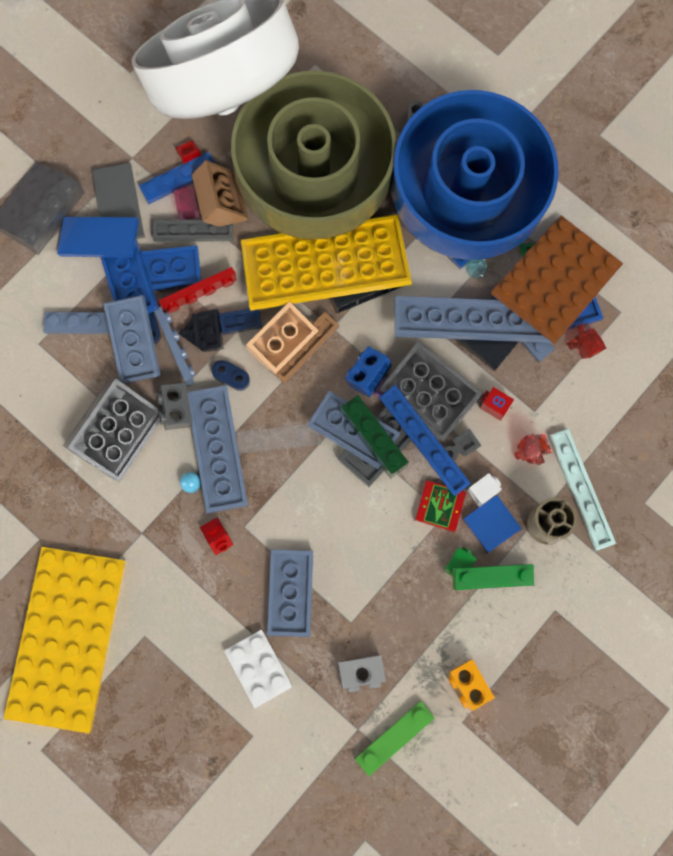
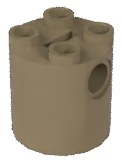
[527,497,578,545]

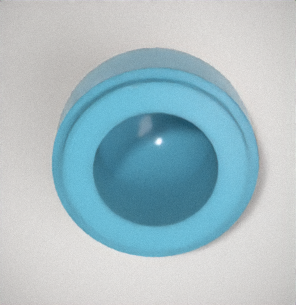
[180,472,201,493]

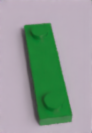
[452,564,534,590]

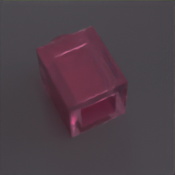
[174,187,199,220]

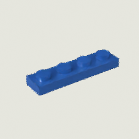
[139,152,216,205]

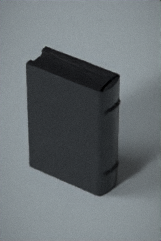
[455,339,518,371]

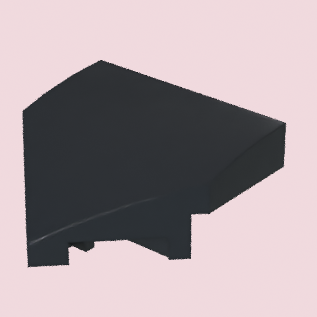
[178,309,224,352]

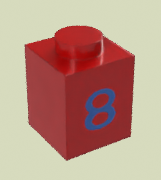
[480,387,514,421]

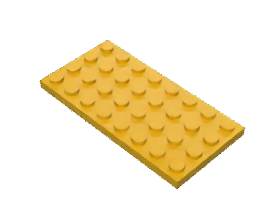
[241,215,412,311]
[4,547,126,734]

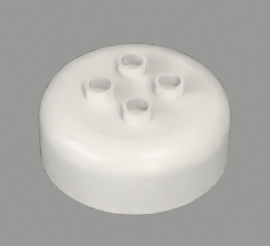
[132,0,299,119]

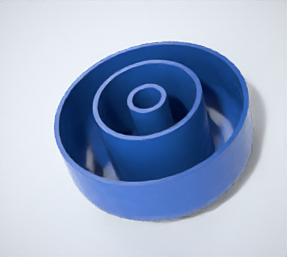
[390,90,559,260]

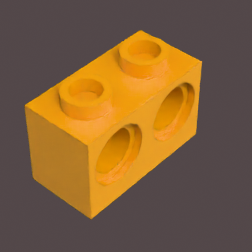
[447,659,495,711]

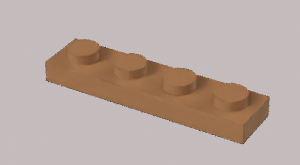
[270,312,339,385]

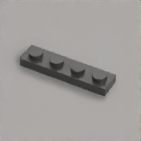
[153,220,234,242]

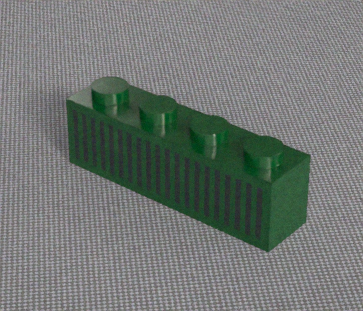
[340,395,409,479]

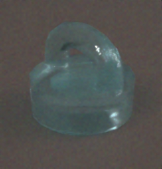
[466,260,487,279]

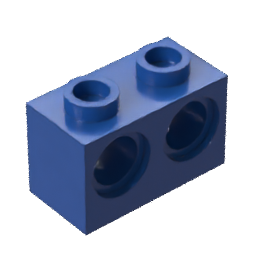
[345,346,392,398]

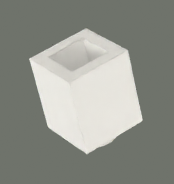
[467,473,502,507]

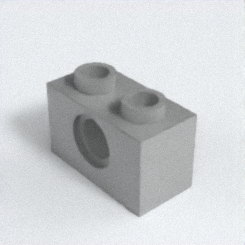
[338,655,386,692]

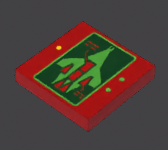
[415,480,466,533]

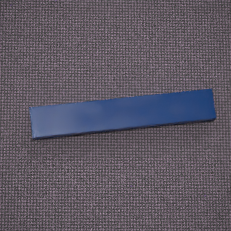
[379,385,471,496]

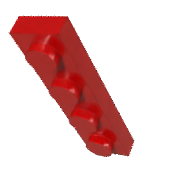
[158,267,237,313]

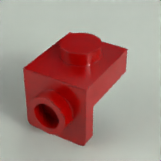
[199,517,233,555]

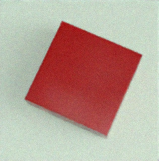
[175,140,201,164]

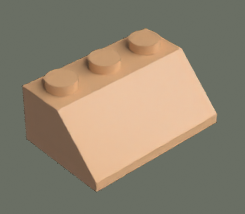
[245,302,318,374]

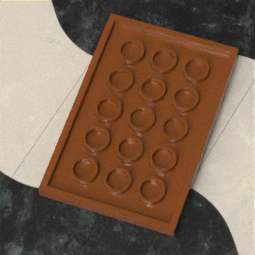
[491,215,623,344]

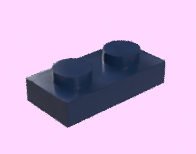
[219,308,262,335]

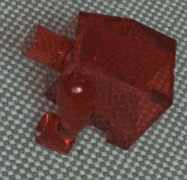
[567,323,607,359]
[514,433,552,465]

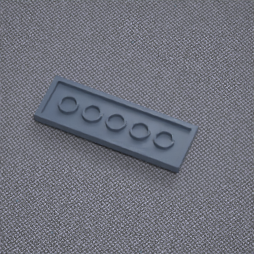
[187,385,248,514]

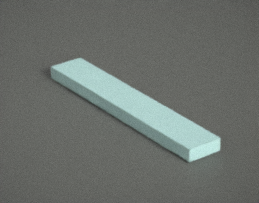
[548,428,616,551]

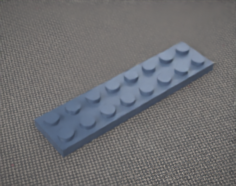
[394,296,552,343]

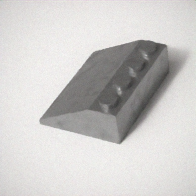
[0,162,84,255]
[379,341,483,441]
[63,378,162,482]

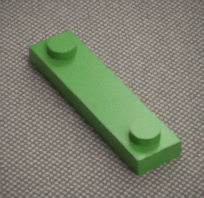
[355,701,435,776]

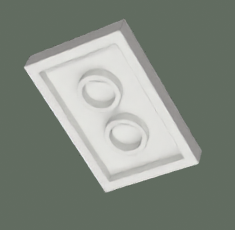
[224,629,293,708]

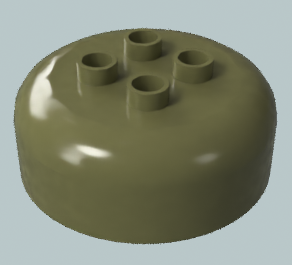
[231,71,397,240]

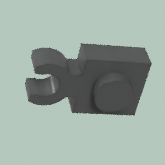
[444,428,481,462]

